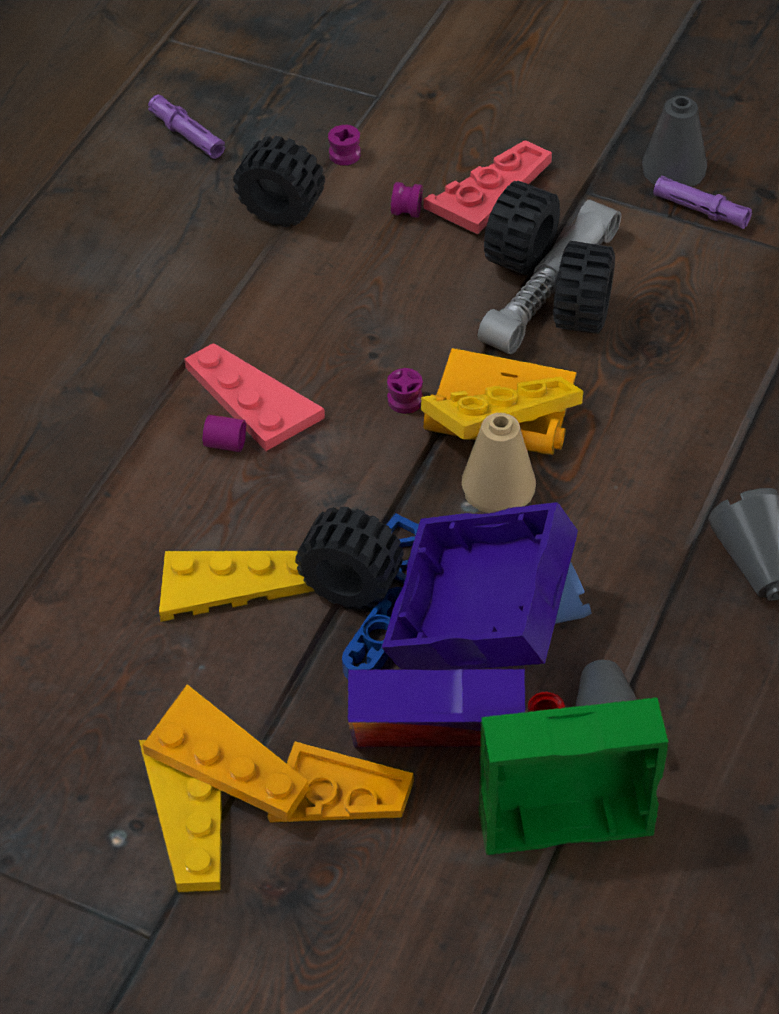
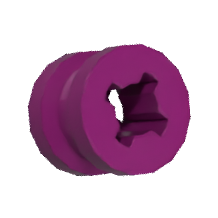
[328,125,361,165]
[391,182,423,218]
[387,368,423,414]

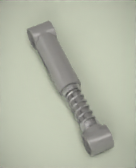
[478,199,621,355]

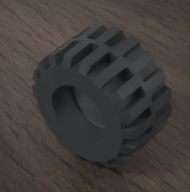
[233,136,325,227]
[484,181,560,275]
[553,241,615,334]
[295,507,404,610]

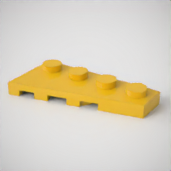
[421,377,583,440]
[159,551,314,622]
[139,740,222,892]

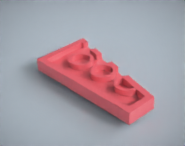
[423,140,552,234]
[184,343,325,451]

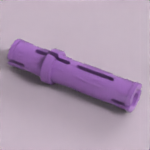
[148,94,225,159]
[653,176,752,229]

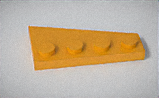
[143,684,309,822]

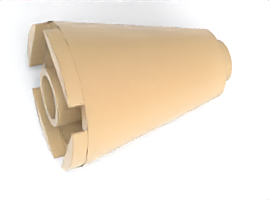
[462,413,536,513]

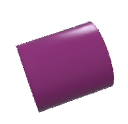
[202,415,247,452]

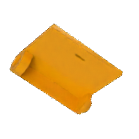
[423,348,576,455]

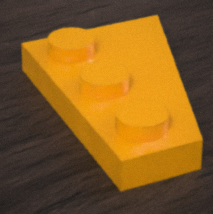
[267,742,414,822]

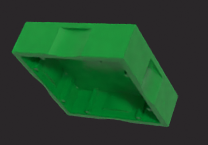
[479,697,669,855]

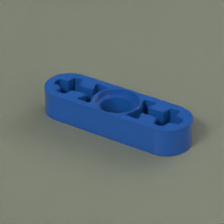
[342,587,403,679]

